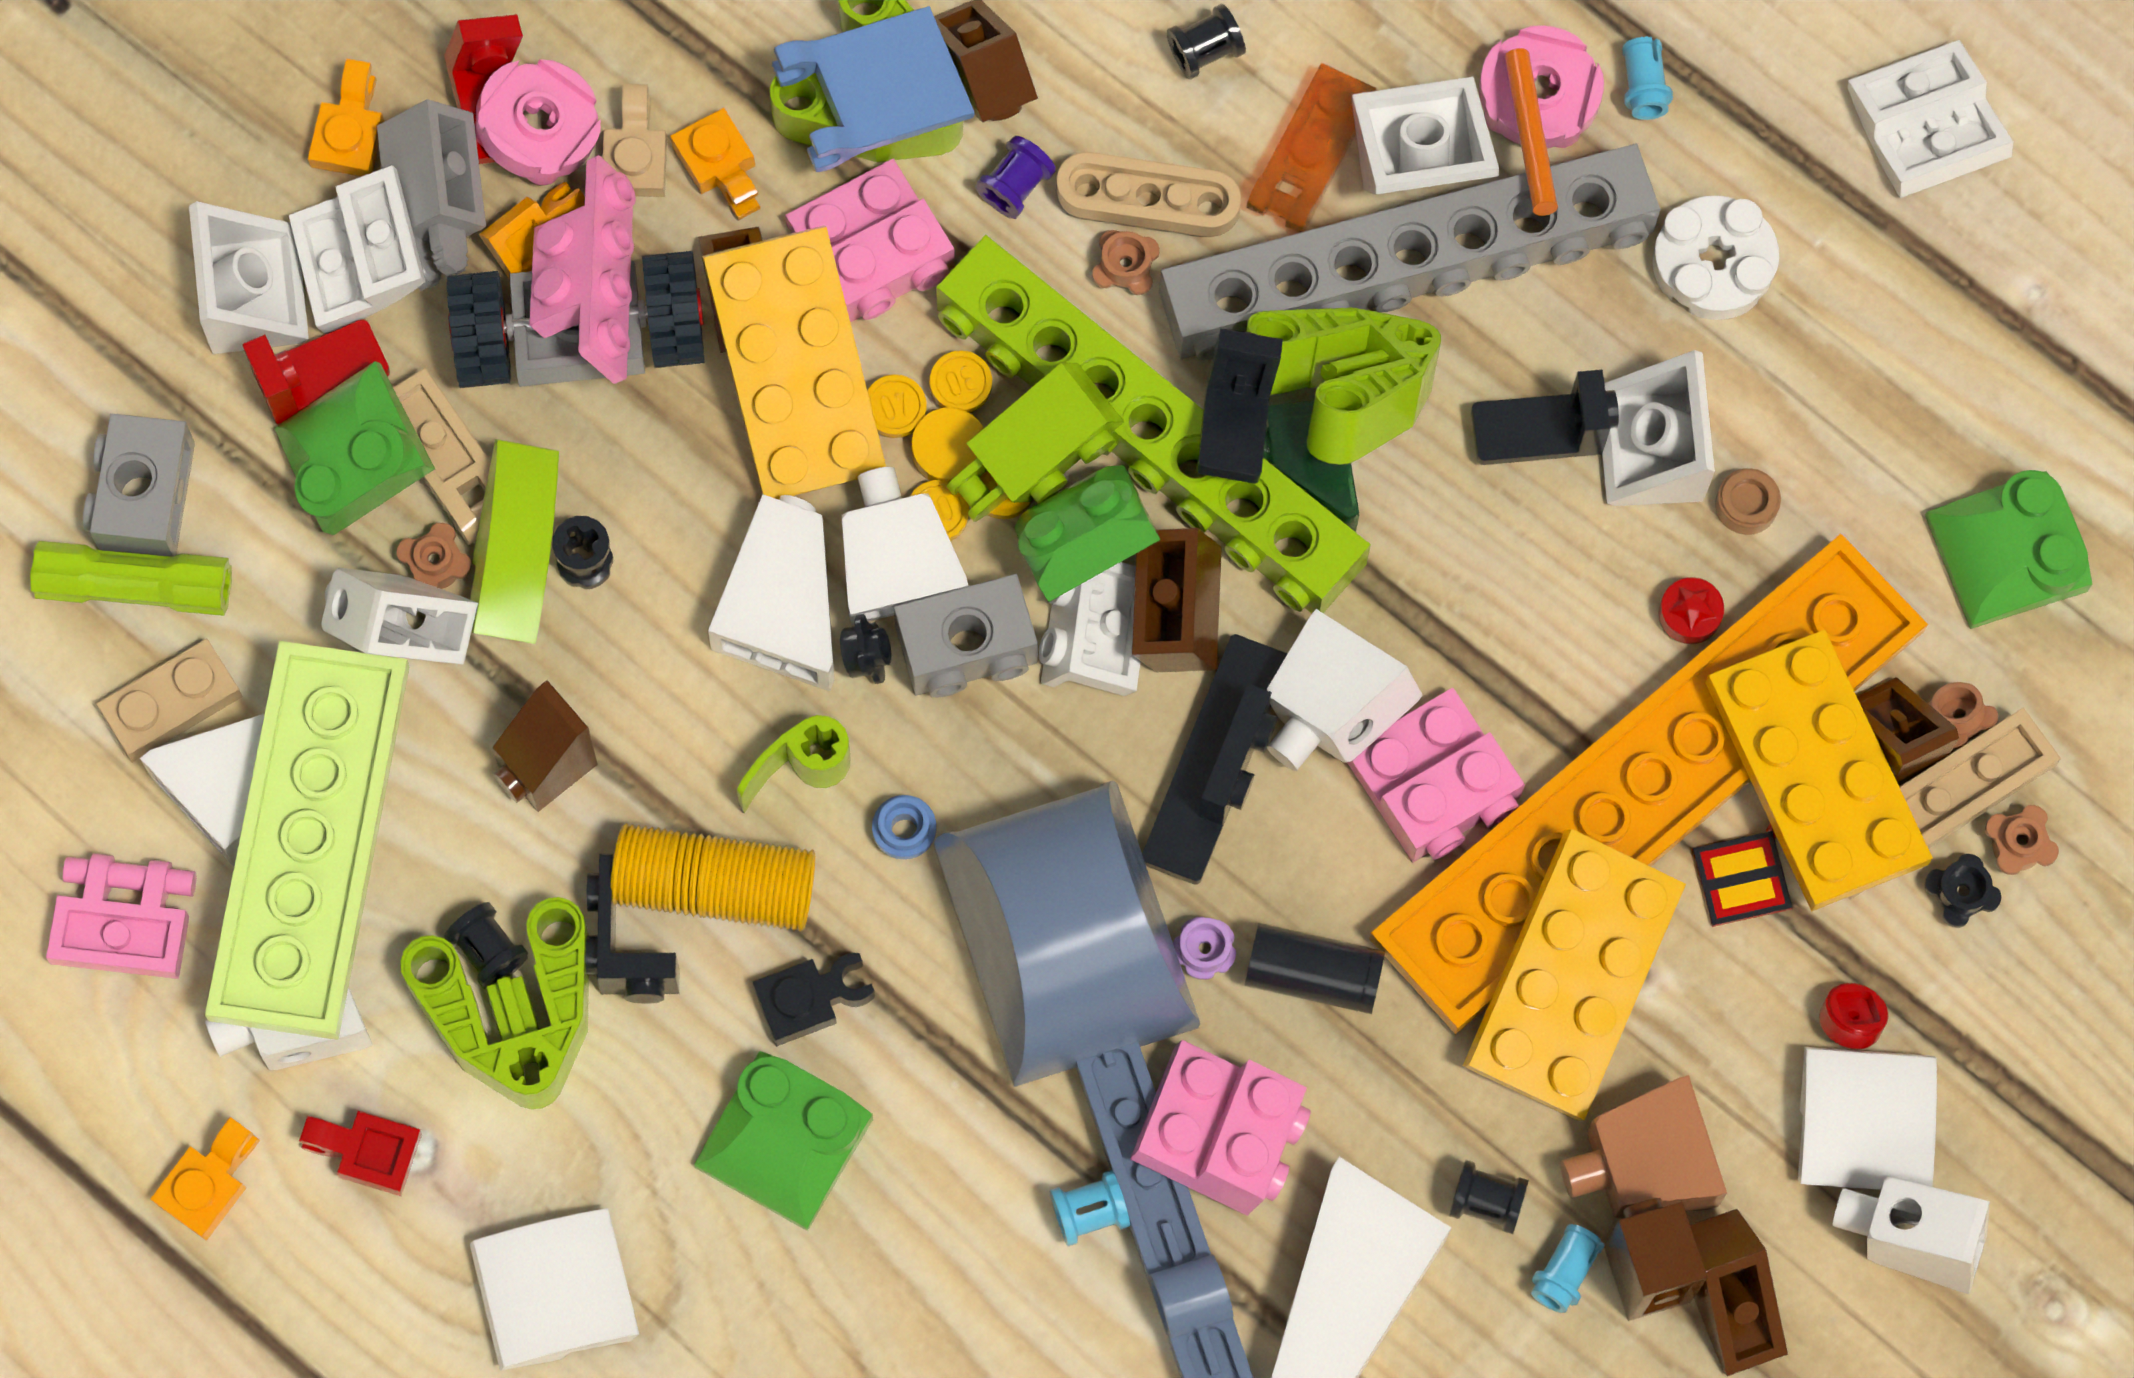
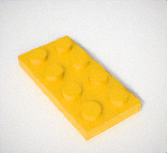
[702,225,886,500]
[1705,629,1933,912]
[1463,829,1686,1121]

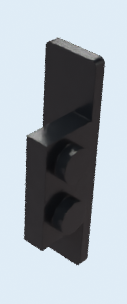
[1142,634,1287,885]

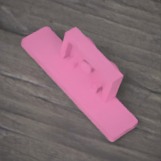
[529,155,636,384]

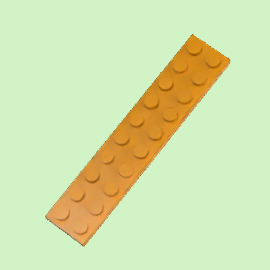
[1369,534,1928,1034]

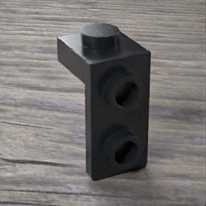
[1197,328,1283,484]
[1471,369,1619,465]
[585,854,680,1004]

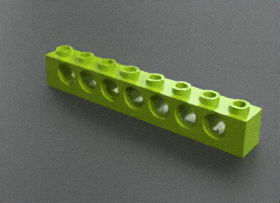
[936,235,1371,614]

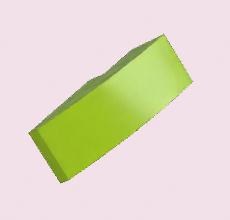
[470,439,559,644]

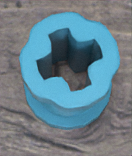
[1050,1170,1130,1246]

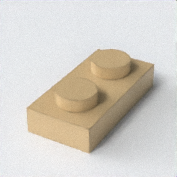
[96,638,243,763]

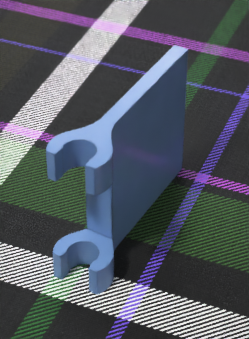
[772,6,975,172]

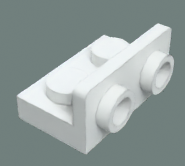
[1039,562,1141,696]

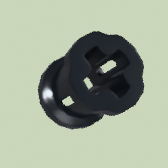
[1167,4,1246,80]
[552,516,614,590]
[444,902,528,989]
[1449,1160,1529,1234]

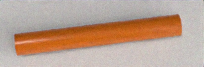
[1505,48,1558,216]

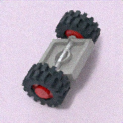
[447,251,705,388]

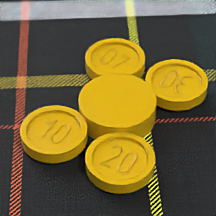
[867,350,1033,541]

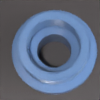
[872,795,936,860]

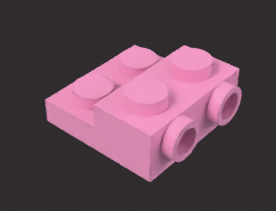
[785,158,955,323]
[1347,687,1525,863]
[1130,1040,1311,1216]

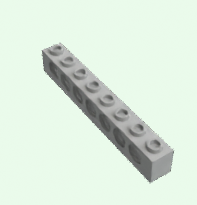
[1159,143,1660,360]

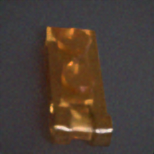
[1246,63,1376,233]

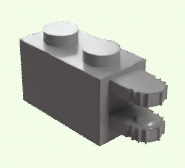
[377,99,486,291]

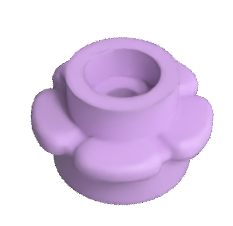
[1173,917,1236,980]

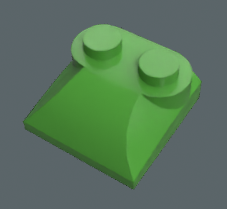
[275,361,435,535]
[1014,465,1161,602]
[1925,470,2092,629]
[694,1051,873,1231]

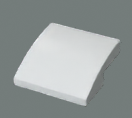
[1848,40,2013,198]
[289,165,426,334]
[1798,1047,1937,1190]
[470,1208,639,1371]

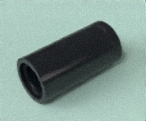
[1245,923,1385,1014]

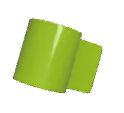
[737,715,850,813]

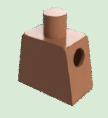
[1560,1075,1727,1218]

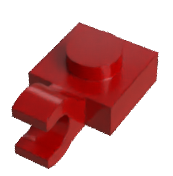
[299,1111,422,1196]

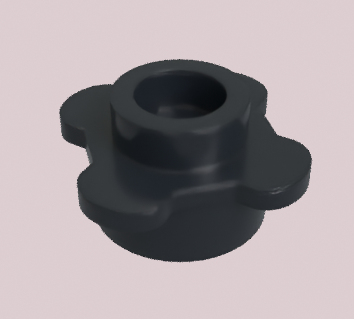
[840,614,892,684]
[1925,854,2001,928]

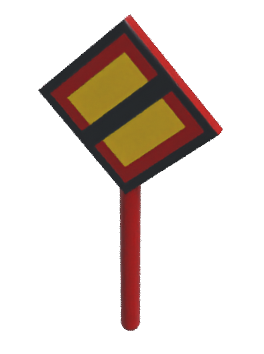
[1693,824,1793,927]

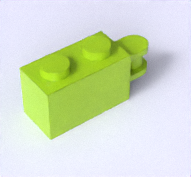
[947,362,1124,522]

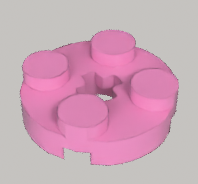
[1479,26,1604,148]
[474,59,601,185]

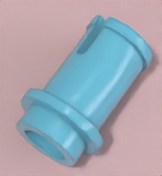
[1622,37,1673,120]
[1531,1224,1605,1313]

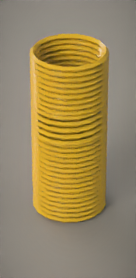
[610,823,815,932]

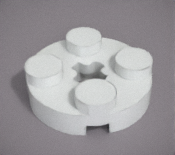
[1652,196,1779,320]

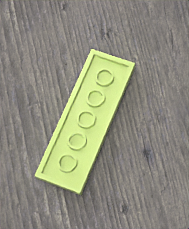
[205,641,410,1040]

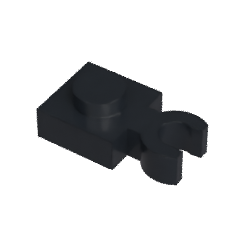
[752,953,875,1047]

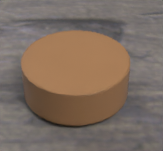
[1715,468,1781,535]

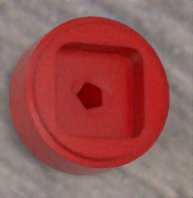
[1658,577,1724,644]
[1819,983,1888,1049]

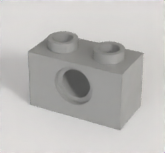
[83,413,195,557]
[894,574,1038,698]

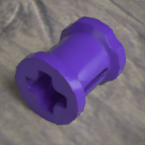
[975,135,1056,219]

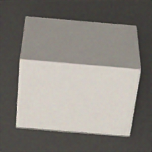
[1352,77,1499,195]
[189,201,309,354]
[1602,350,1715,506]

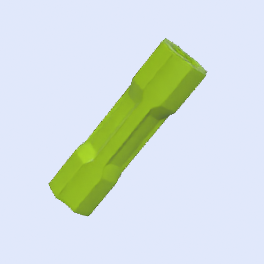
[30,541,232,616]

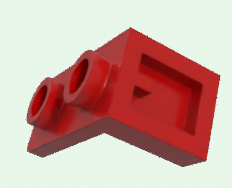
[444,14,524,164]
[242,319,390,424]

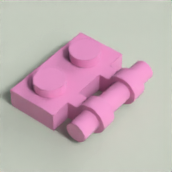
[46,853,197,979]

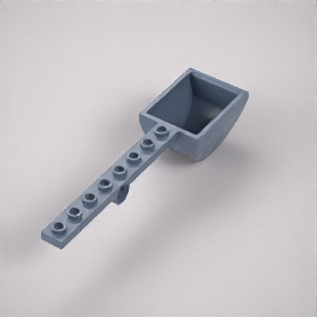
[934,781,1253,1378]

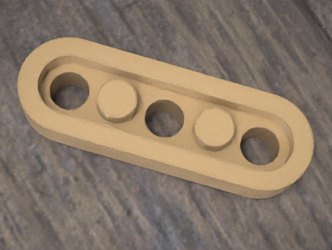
[1056,152,1241,237]

